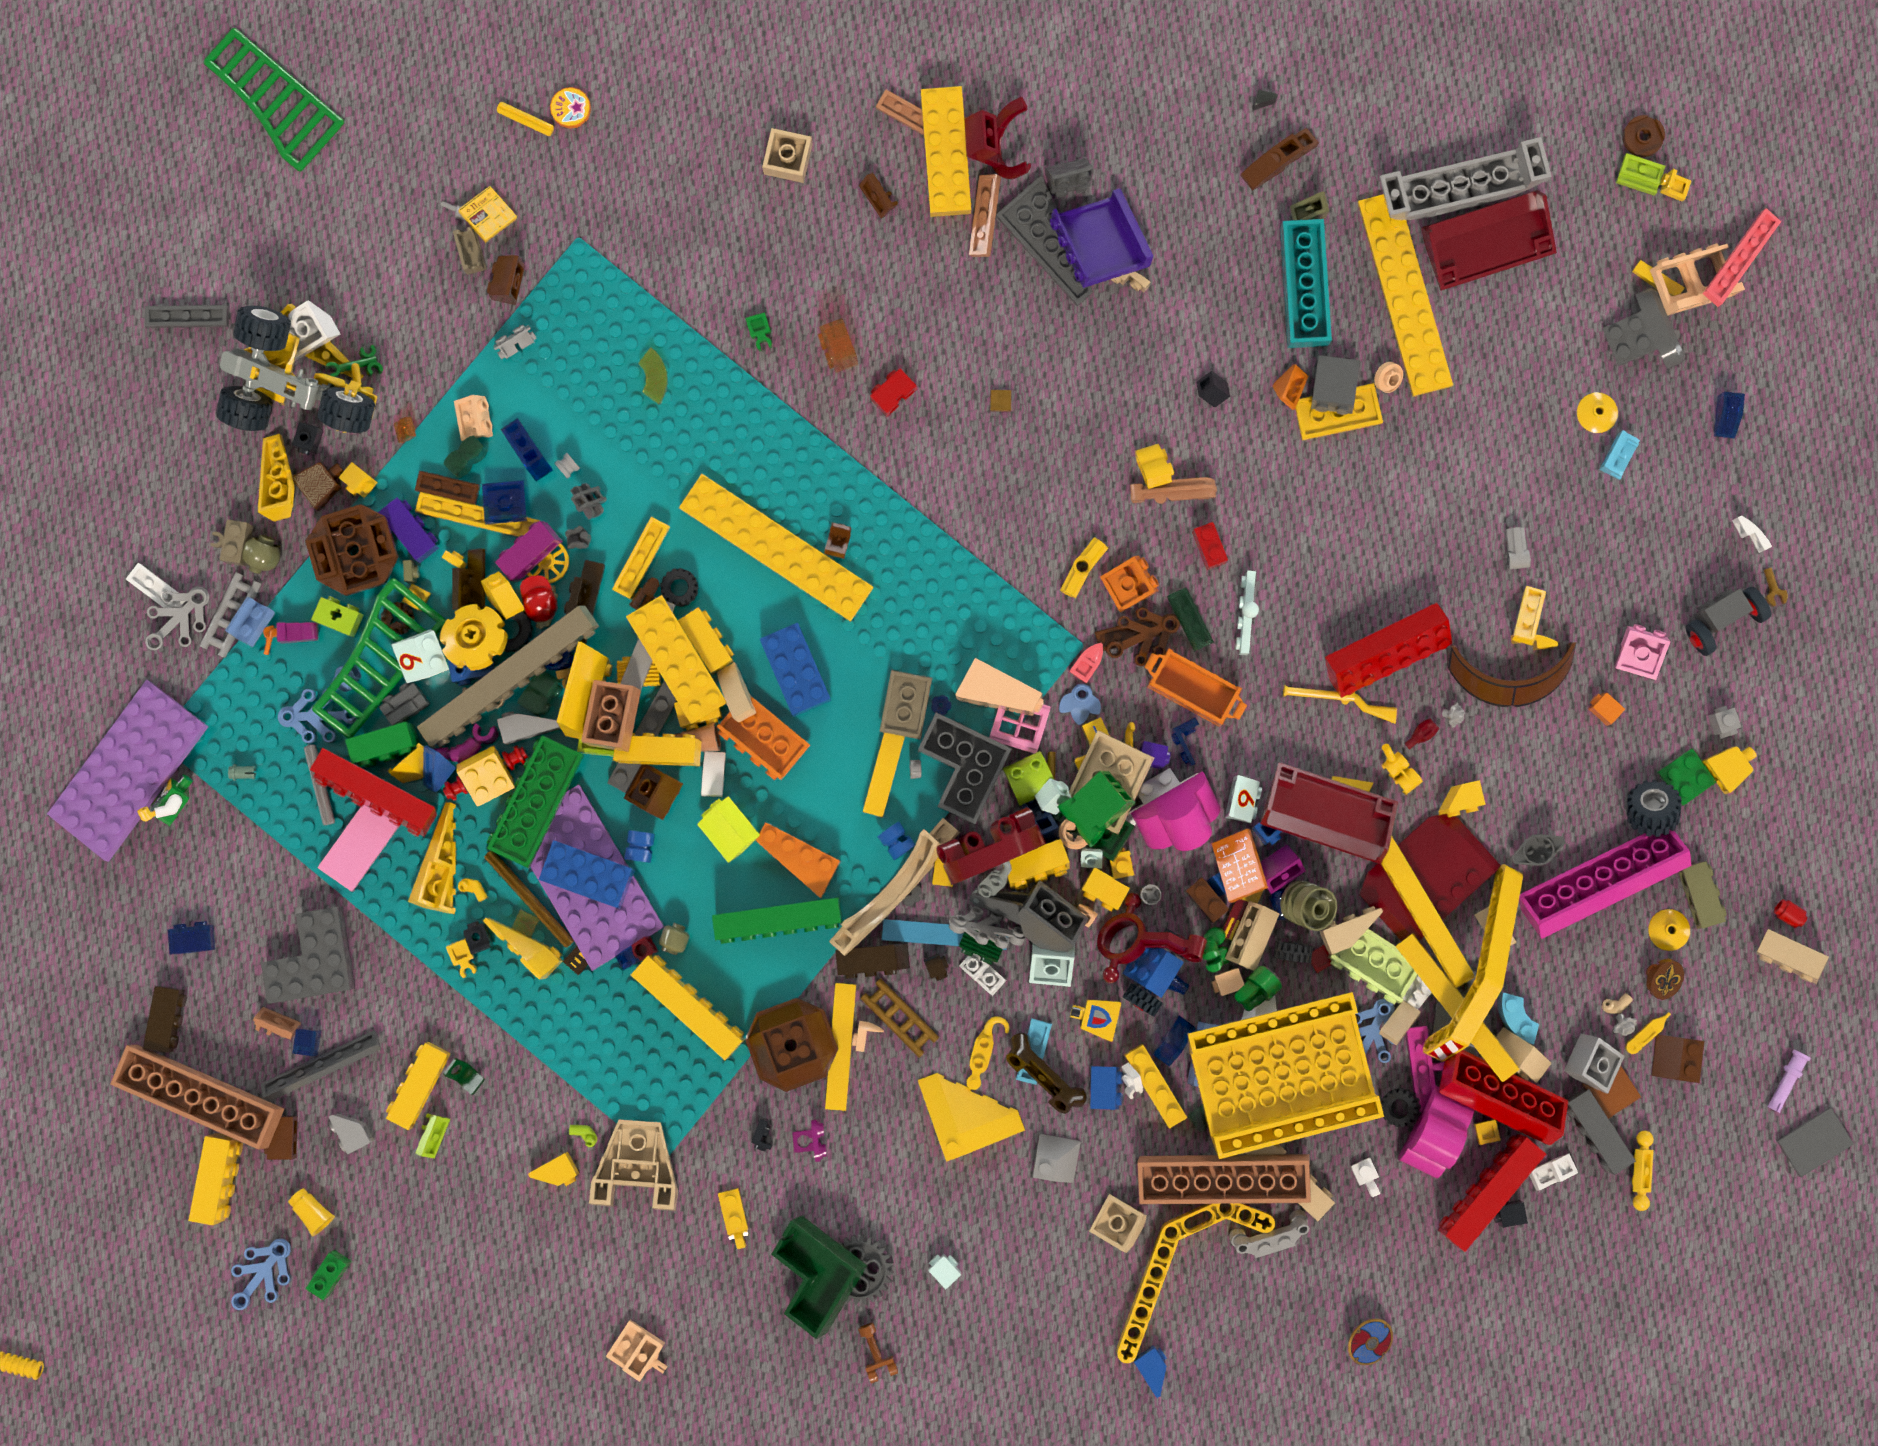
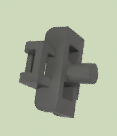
[570,483,607,520]

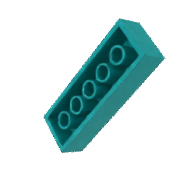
[1280,219,1332,348]

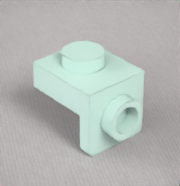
[1081,846,1103,868]

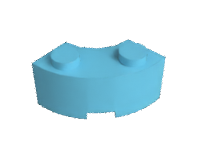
[1497,992,1539,1044]

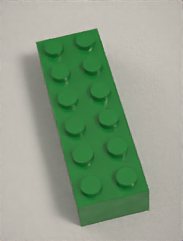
[712,898,843,944]

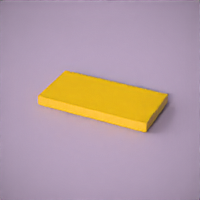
[1295,383,1383,441]

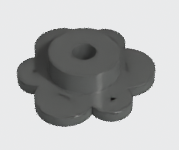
[902,886,922,907]

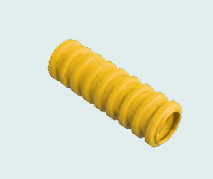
[0,1351,44,1380]

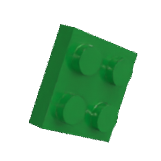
[1657,748,1717,806]

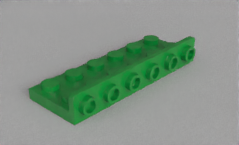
[487,735,584,868]

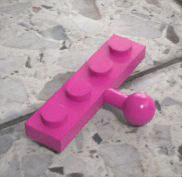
[1406,1026,1444,1112]

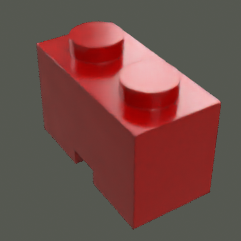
[870,368,917,417]
[1192,522,1228,570]

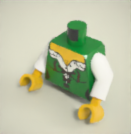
[137,774,193,826]

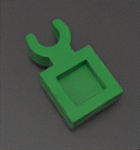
[745,312,772,352]

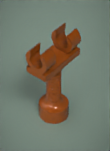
[858,1322,898,1384]

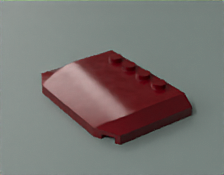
[1358,814,1501,942]

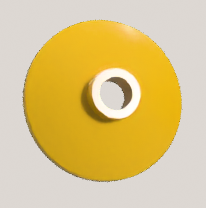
[1577,392,1618,433]
[1648,909,1690,951]

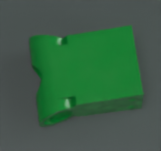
[1057,771,1135,847]

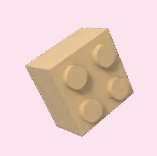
[762,128,813,183]

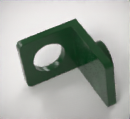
[443,1058,485,1095]

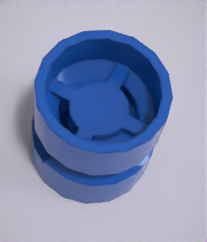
[877,821,916,861]
[624,830,655,863]

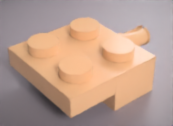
[606,1319,668,1382]

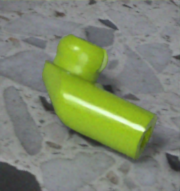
[569,1125,597,1147]

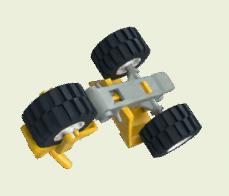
[216,306,377,433]

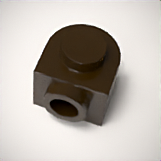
[923,953,949,981]

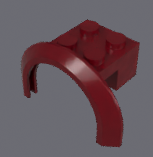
[964,97,1031,179]

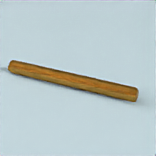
[484,850,574,947]

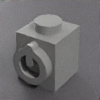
[1708,706,1741,739]

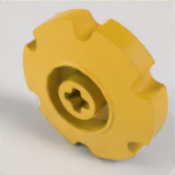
[440,604,508,670]

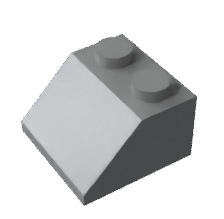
[1564,1034,1625,1094]

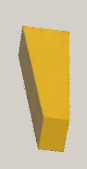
[1632,260,1685,296]

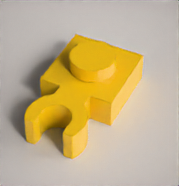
[446,938,477,978]

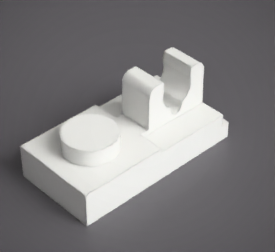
[1403,975,1432,1010]

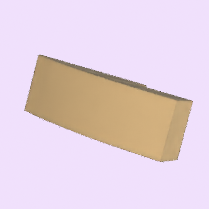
[717,662,757,723]

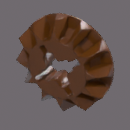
[381,602,414,635]

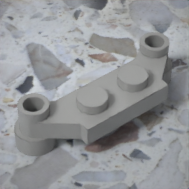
[1229,1210,1309,1258]

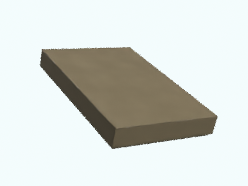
[880,670,932,740]

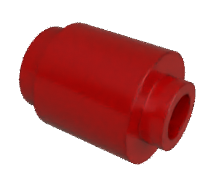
[1774,899,1808,928]

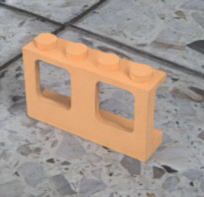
[1650,243,1745,316]

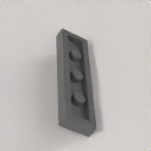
[145,305,229,328]

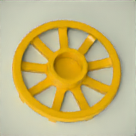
[527,543,569,584]

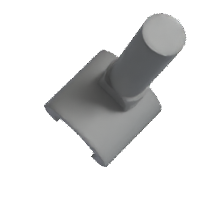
[441,201,465,220]

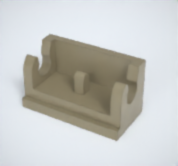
[453,227,487,275]

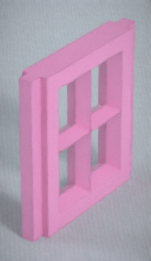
[989,704,1051,754]

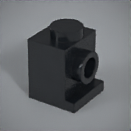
[463,921,494,954]

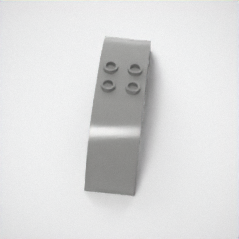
[1379,137,1552,220]

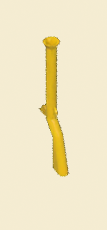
[1283,685,1397,724]

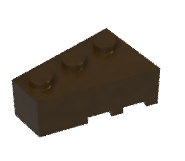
[835,943,910,979]

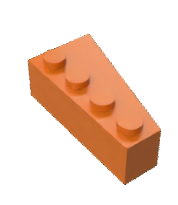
[756,822,841,898]

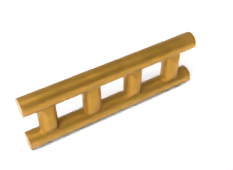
[860,978,940,1058]

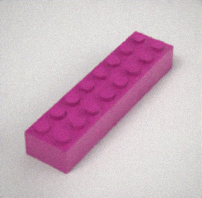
[1519,829,1691,939]

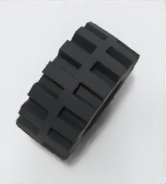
[660,568,699,607]
[1273,941,1313,963]
[1381,1088,1421,1127]

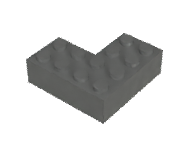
[918,713,1012,825]
[261,907,356,1004]

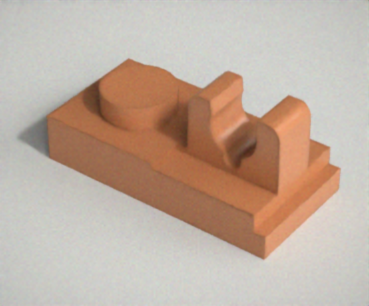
[253,1007,301,1040]

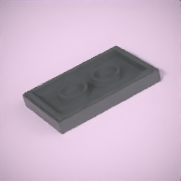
[1776,1107,1854,1177]

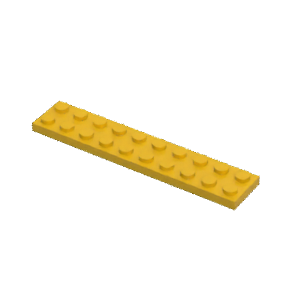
[1357,194,1453,397]
[679,474,874,622]

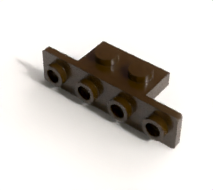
[452,548,485,610]
[564,560,605,644]

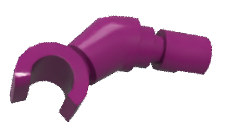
[432,723,499,764]

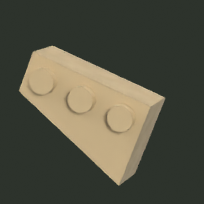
[1757,929,1829,984]

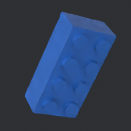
[760,622,832,717]
[538,840,635,909]

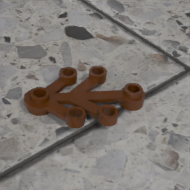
[1106,607,1180,666]

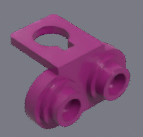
[792,1120,827,1162]

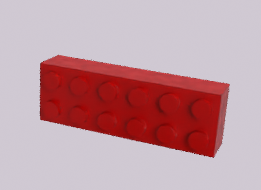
[1325,603,1452,698]
[310,748,437,837]
[1439,1050,1568,1146]
[1438,1134,1546,1252]

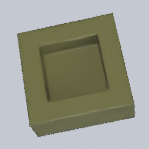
[403,560,420,584]

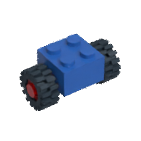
[1122,928,1189,1017]

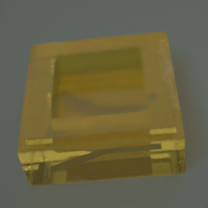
[511,910,540,937]

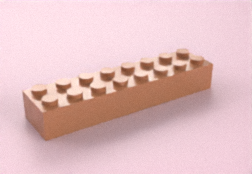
[110,1044,284,1150]
[1138,1154,1311,1204]

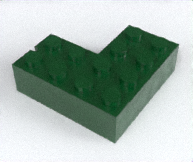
[771,1215,867,1339]

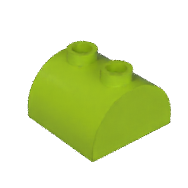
[1002,751,1054,806]

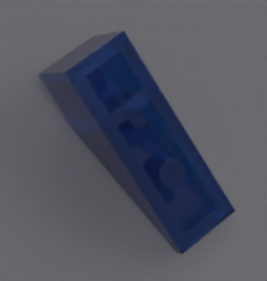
[501,418,553,482]

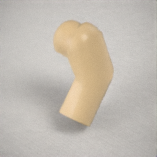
[1602,993,1633,1014]

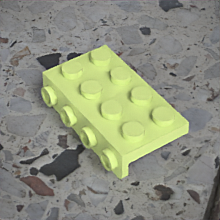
[1328,929,1418,1004]

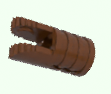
[629,577,660,610]

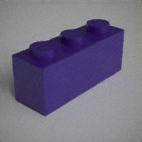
[378,497,439,563]

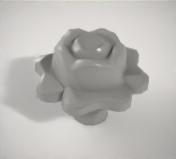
[1442,702,1465,728]
[1613,1013,1637,1036]

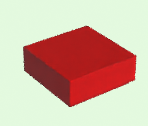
[1310,945,1332,973]

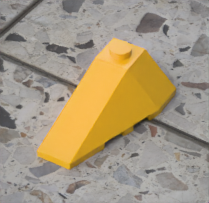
[258,434,294,522]
[483,918,563,980]

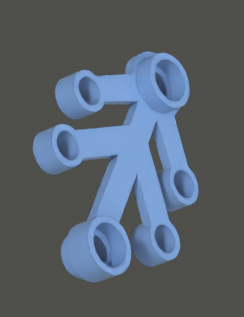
[278,689,357,743]
[1356,999,1394,1063]
[231,1238,291,1310]

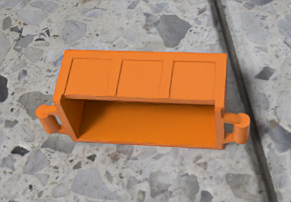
[1144,648,1247,727]

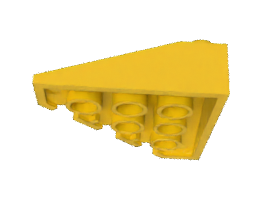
[918,1073,1025,1162]

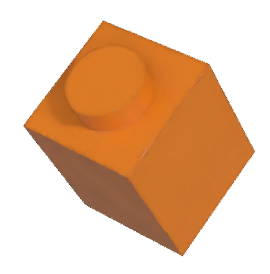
[1589,692,1625,726]

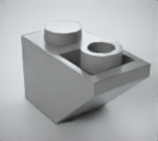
[329,1114,374,1155]

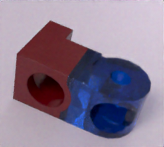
[615,936,659,971]

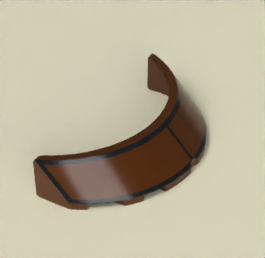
[1447,642,1576,707]

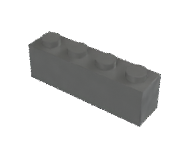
[1567,1088,1636,1175]

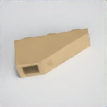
[1320,906,1383,955]

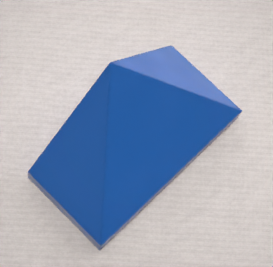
[423,746,456,792]

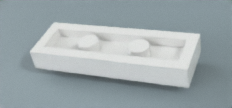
[126,563,188,608]

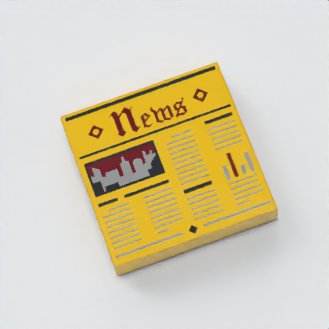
[458,186,517,243]

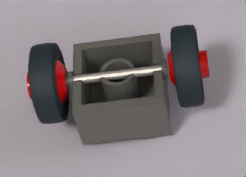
[1686,586,1772,656]

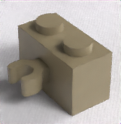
[210,520,254,566]

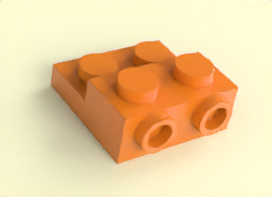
[1100,555,1159,613]

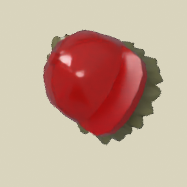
[520,575,558,629]

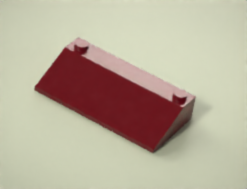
[1421,190,1557,291]
[1260,762,1398,864]

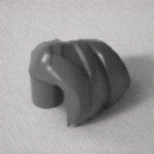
[565,526,591,549]

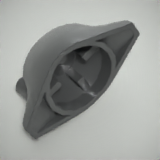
[1511,834,1566,866]

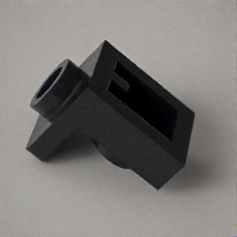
[751,1117,773,1152]

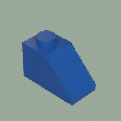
[1133,1345,1167,1398]

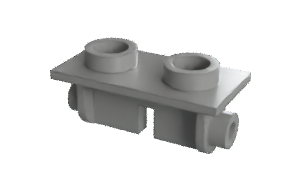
[494,325,537,359]

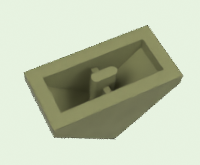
[1290,191,1329,220]

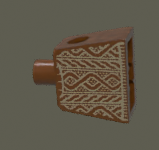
[292,462,344,511]

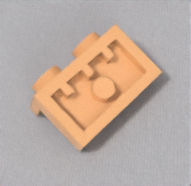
[454,395,493,442]

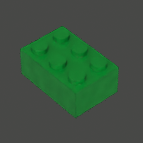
[345,722,420,769]

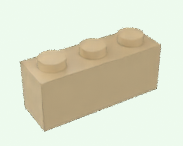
[1225,901,1279,971]

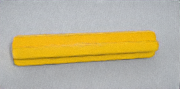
[497,102,554,136]

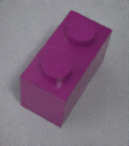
[1260,844,1306,894]

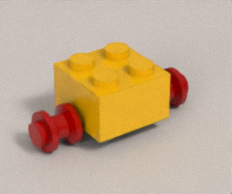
[442,745,528,807]

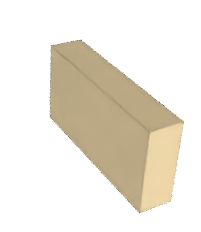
[1379,1000,1420,1045]

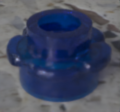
[931,695,951,715]

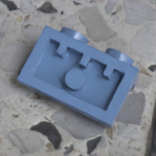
[225,597,275,647]

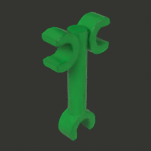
[325,345,383,378]

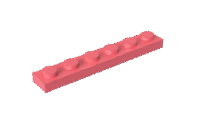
[1702,208,1781,307]

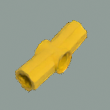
[1060,537,1108,599]

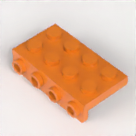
[716,696,811,780]

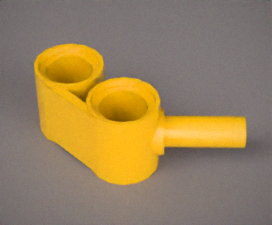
[1381,744,1423,795]

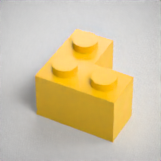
[1080,867,1130,912]

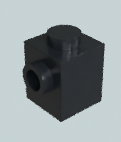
[292,422,323,456]
[1494,1200,1528,1228]

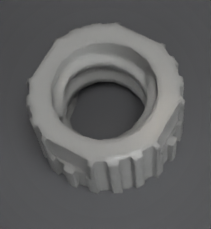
[910,760,921,779]

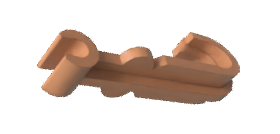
[1130,477,1217,504]

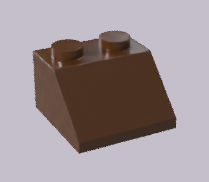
[487,255,525,305]
[624,764,683,820]
[1651,1034,1705,1083]

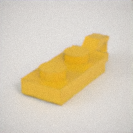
[718,1188,749,1249]

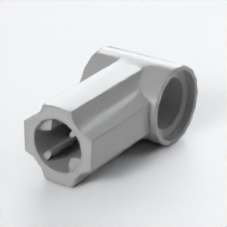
[1505,527,1531,570]

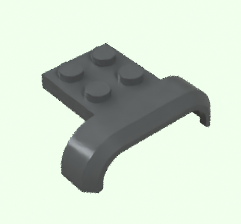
[1602,287,1685,369]

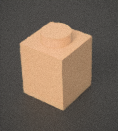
[1211,968,1244,996]

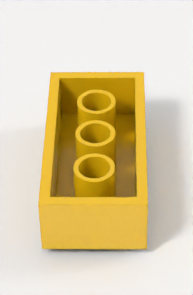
[188,1133,243,1225]

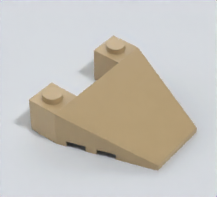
[589,1120,678,1211]

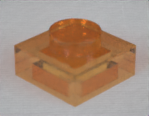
[394,417,416,443]

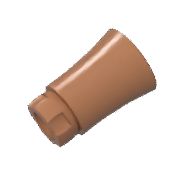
[674,722,721,752]

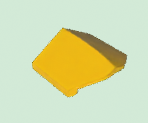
[388,743,424,783]

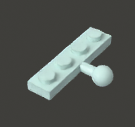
[1235,571,1259,655]

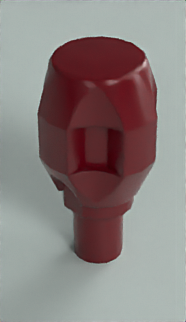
[1404,718,1439,750]

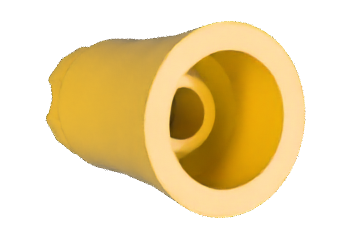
[288,1188,335,1237]

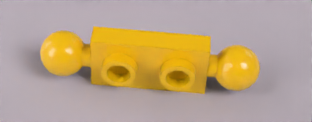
[1632,1130,1654,1211]

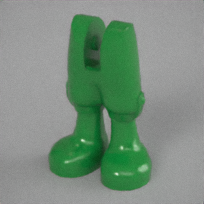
[1203,927,1230,972]

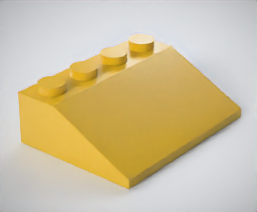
[557,642,612,740]

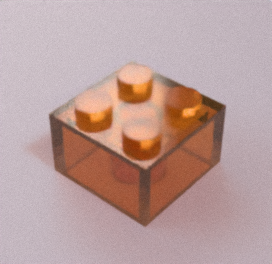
[817,318,858,373]

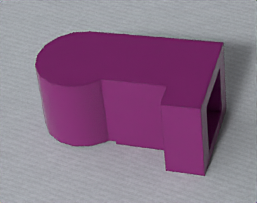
[277,622,318,644]

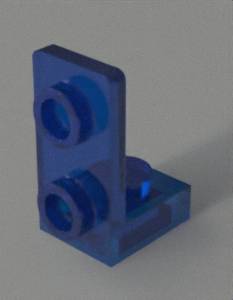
[1171,717,1199,767]

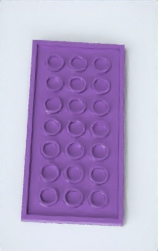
[47,680,209,862]
[530,785,664,971]

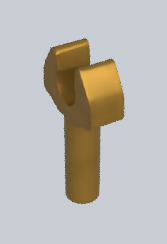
[1764,568,1788,607]

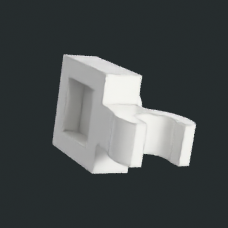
[1122,1062,1143,1099]
[1350,1157,1380,1197]

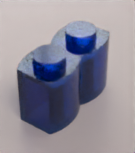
[167,921,215,955]

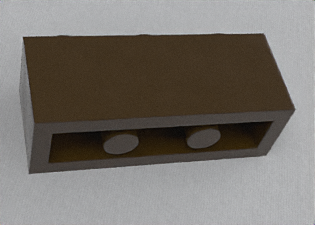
[143,985,187,1053]

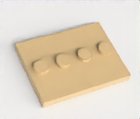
[1069,731,1154,834]

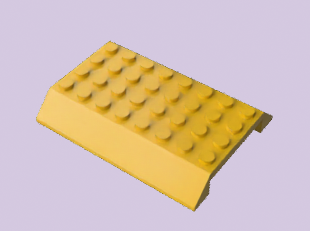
[1188,992,1384,1159]

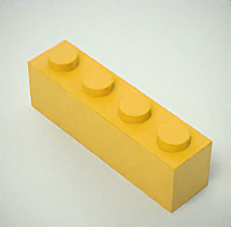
[613,733,702,766]
[386,1042,451,1130]
[1124,1044,1187,1129]

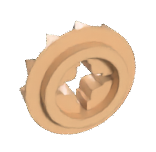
[1059,819,1088,850]

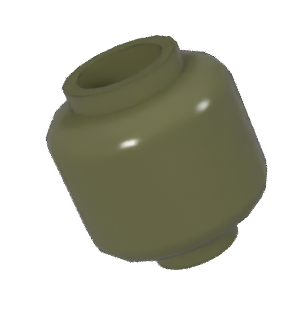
[659,923,690,955]

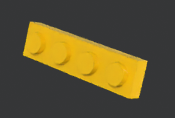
[612,517,670,600]

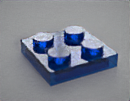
[482,480,527,525]

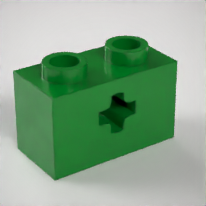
[306,1250,352,1300]

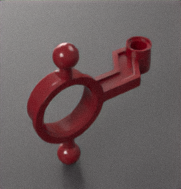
[1097,893,1207,983]

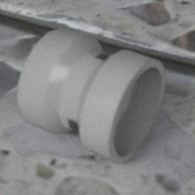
[1139,884,1161,905]

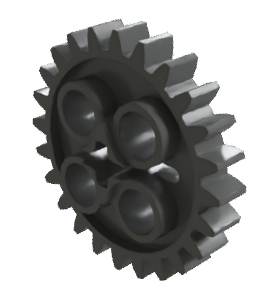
[838,1234,894,1305]

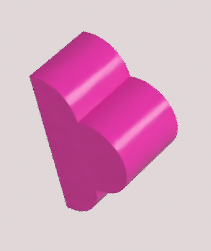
[1131,771,1221,851]
[1398,1086,1474,1179]

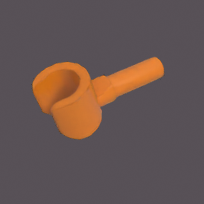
[263,625,277,655]

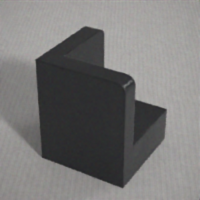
[1196,371,1230,407]

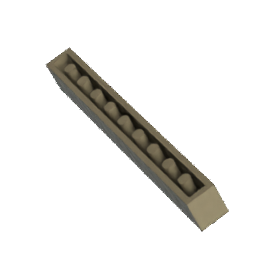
[417,606,599,748]

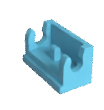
[1599,430,1640,480]

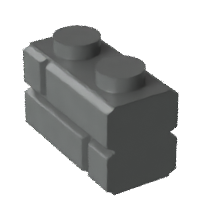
[379,683,431,725]

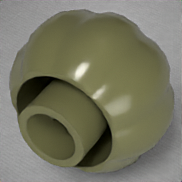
[242,534,281,574]

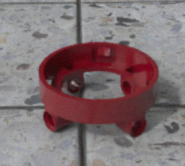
[936,807,1046,885]

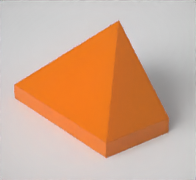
[1272,364,1309,410]

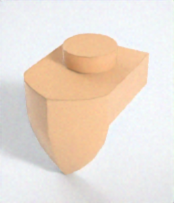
[852,1021,884,1052]

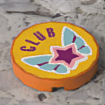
[550,87,591,129]

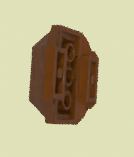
[305,504,398,596]
[745,998,839,1092]

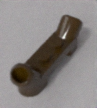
[1006,1033,1087,1114]

